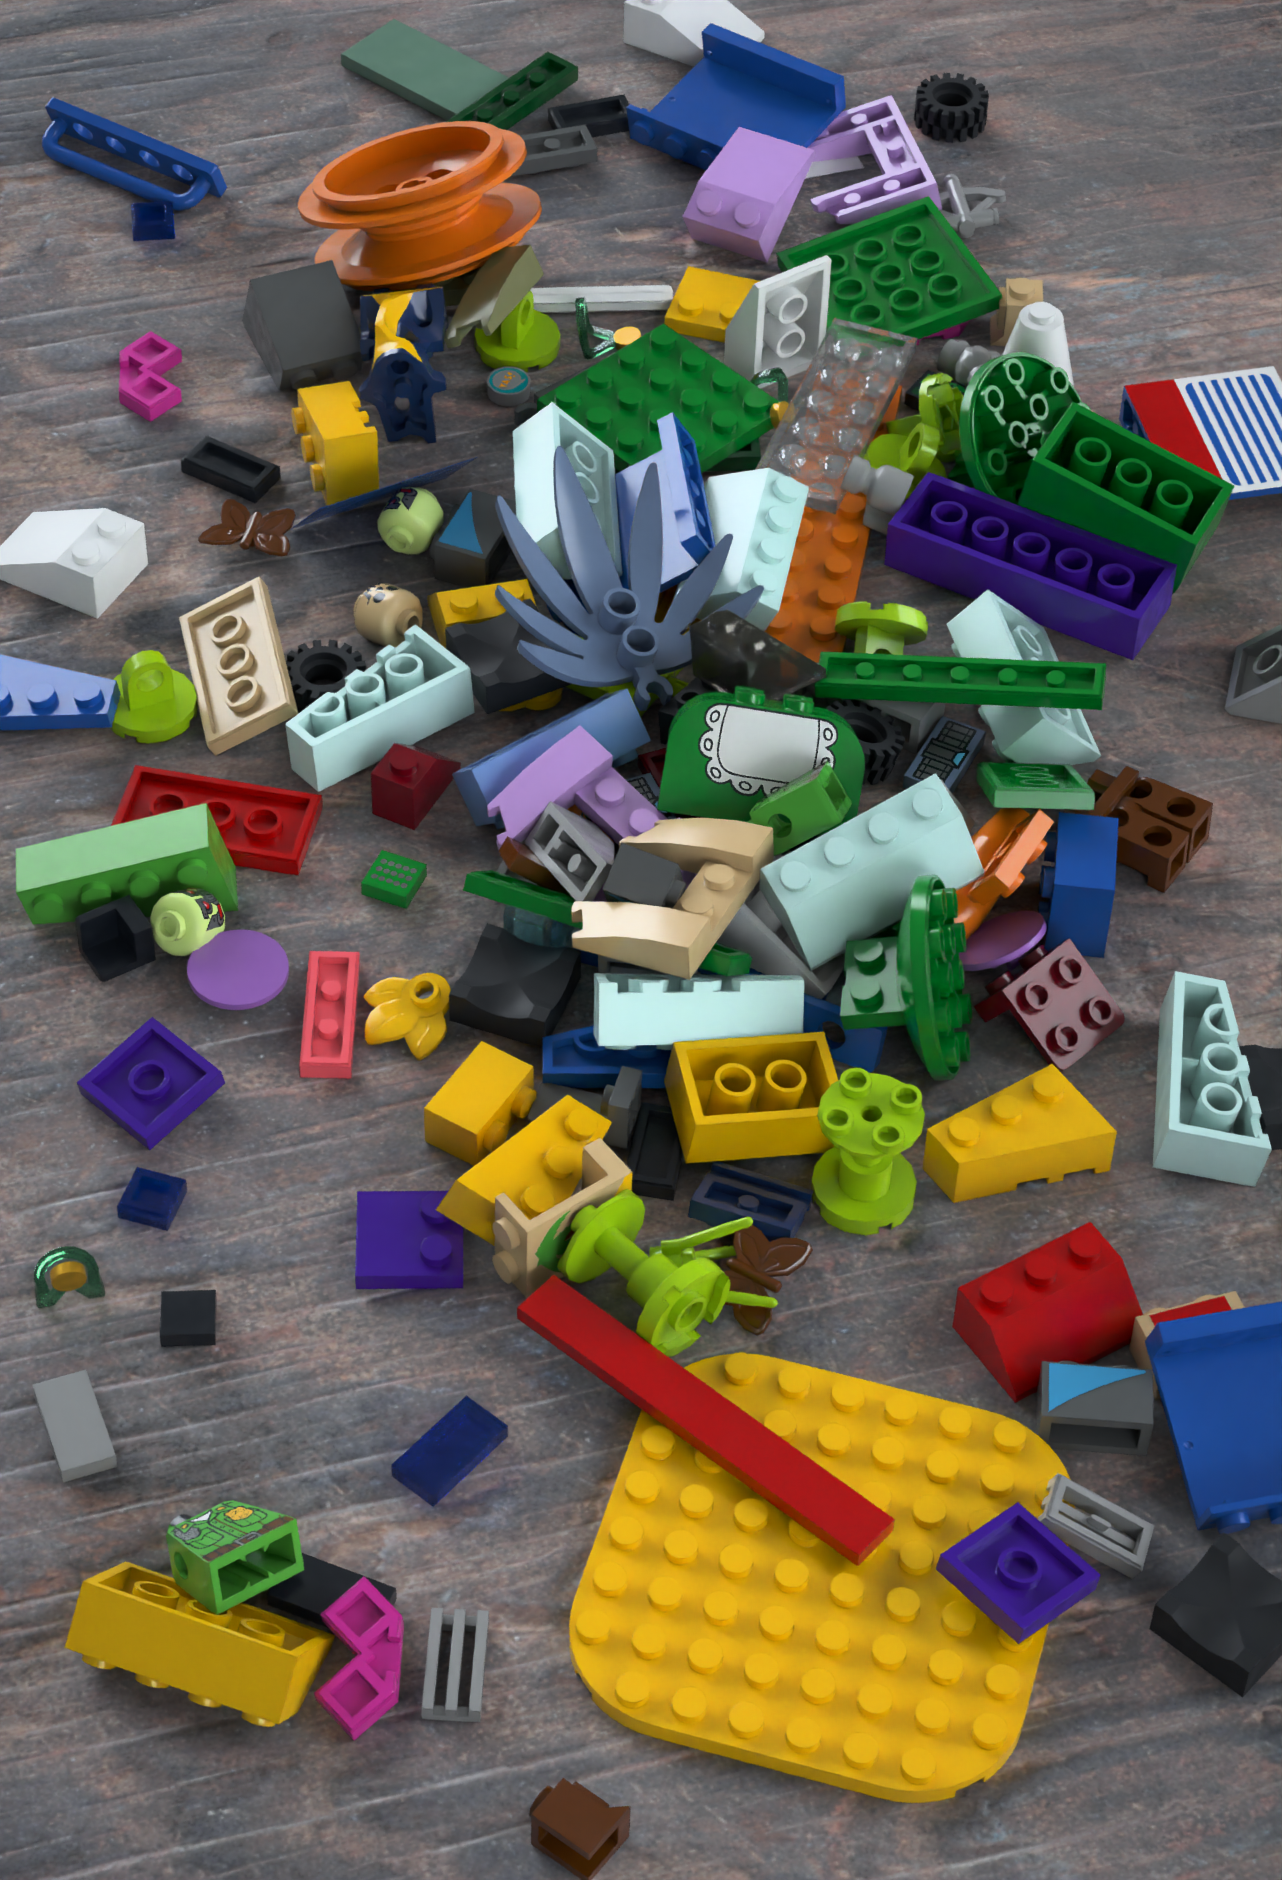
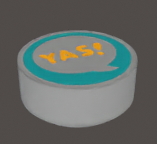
[487,367,531,407]

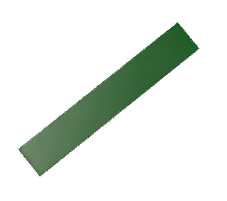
[815,652,1106,710]
[463,870,753,977]

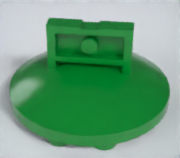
[947,352,1091,505]
[840,875,973,1081]

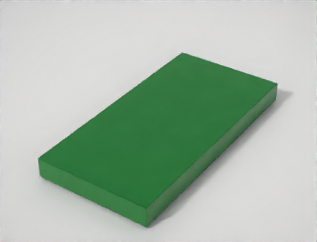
[976,762,1095,810]

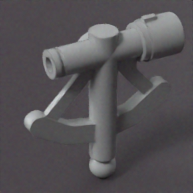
[939,174,1006,238]

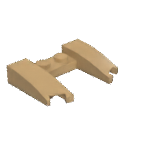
[572,818,774,980]

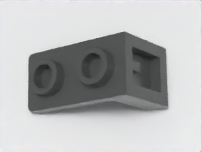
[528,1066,642,1149]

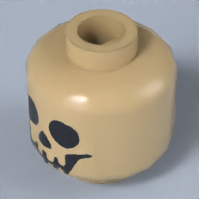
[353,583,423,648]

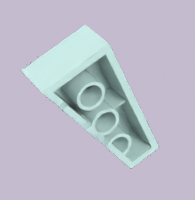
[285,624,475,792]
[1153,971,1272,1187]
[594,973,804,1050]

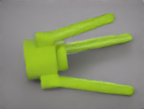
[649,1217,778,1308]

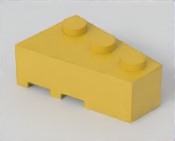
[291,381,379,506]

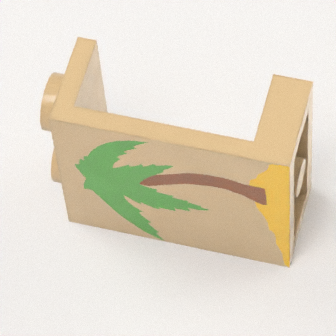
[492,1138,632,1298]

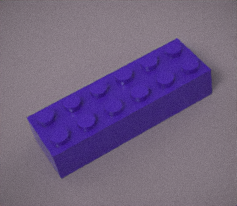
[884,472,1177,660]

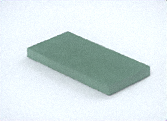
[341,19,509,121]

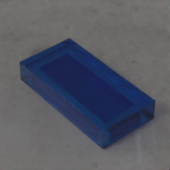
[391,1396,508,1507]

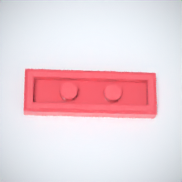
[299,951,360,1079]

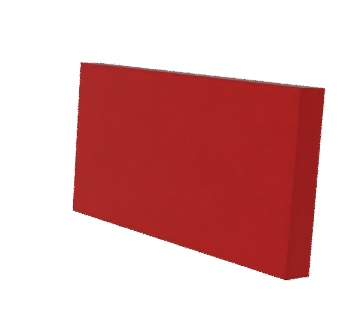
[111,765,323,876]

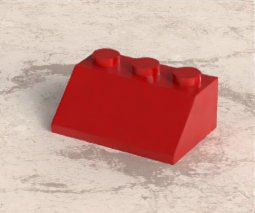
[952,1222,1143,1403]

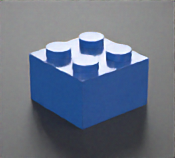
[1038,812,1119,958]

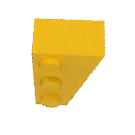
[922,1064,1117,1203]
[436,1095,612,1246]

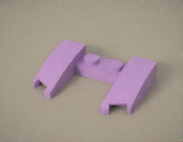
[808,95,942,224]
[487,725,697,902]

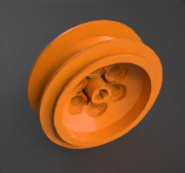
[298,121,542,291]

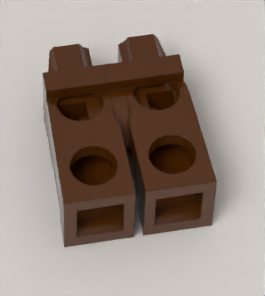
[1063,766,1213,893]

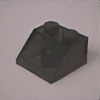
[689,609,827,700]

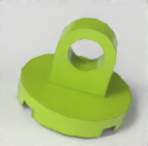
[474,291,560,373]
[885,373,963,463]
[863,423,947,505]
[835,601,928,655]
[110,650,198,744]

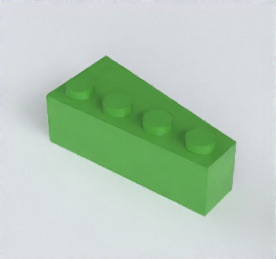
[16,803,238,924]

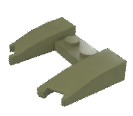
[358,245,544,348]

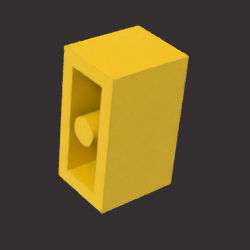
[424,1041,537,1166]

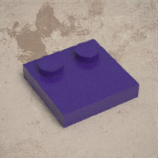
[77,1017,225,1150]
[355,1191,463,1289]
[936,1502,1101,1644]

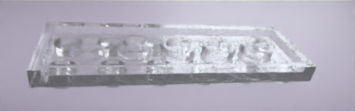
[755,318,917,514]

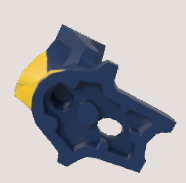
[359,283,449,443]

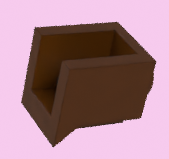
[529,1778,631,1880]

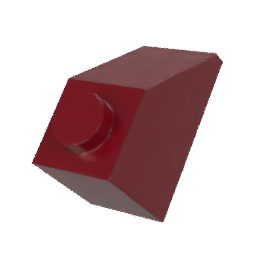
[371,743,461,830]

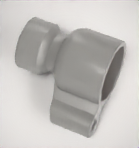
[840,455,914,535]

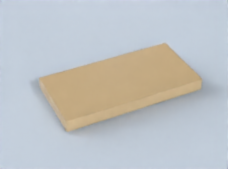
[179,576,298,756]

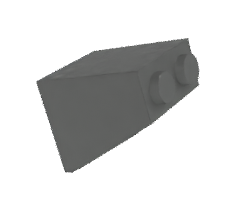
[242,260,363,391]

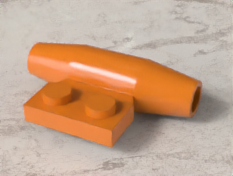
[954,808,1054,940]

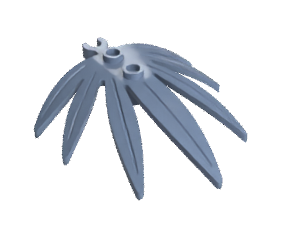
[495,446,764,711]

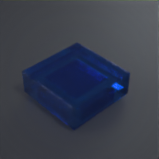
[131,201,175,241]
[117,1167,187,1231]

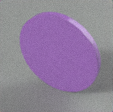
[959,911,1047,971]
[187,930,289,1010]

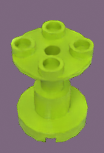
[811,1068,925,1235]
[557,1189,731,1357]

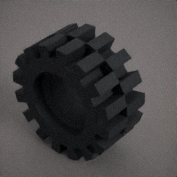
[914,73,989,143]
[286,640,366,717]
[826,700,905,785]

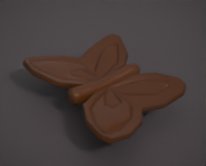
[198,499,296,557]
[723,1225,813,1336]

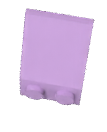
[683,127,816,263]

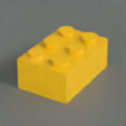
[664,1032,839,1164]

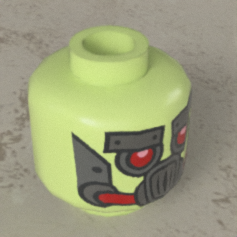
[377,487,444,555]
[150,888,225,956]

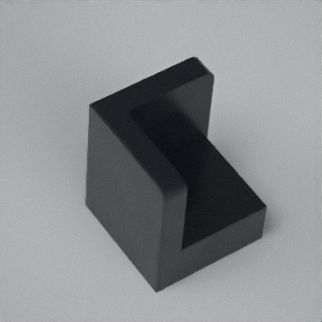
[75,895,156,982]

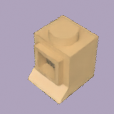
[990,278,1043,346]

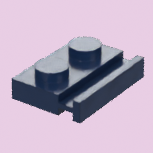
[688,1161,814,1242]

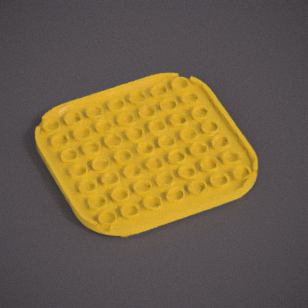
[569,1352,1076,1803]

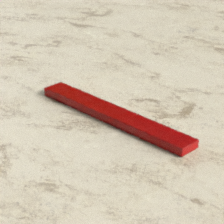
[517,1275,895,1567]

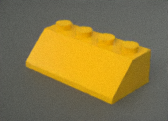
[64,1562,335,1727]

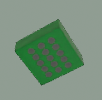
[361,850,427,909]

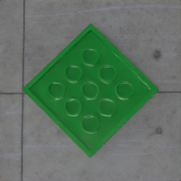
[776,196,1002,367]
[537,324,780,474]

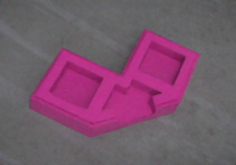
[119,331,182,422]
[314,1576,404,1741]

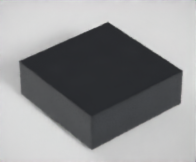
[160,1290,217,1347]

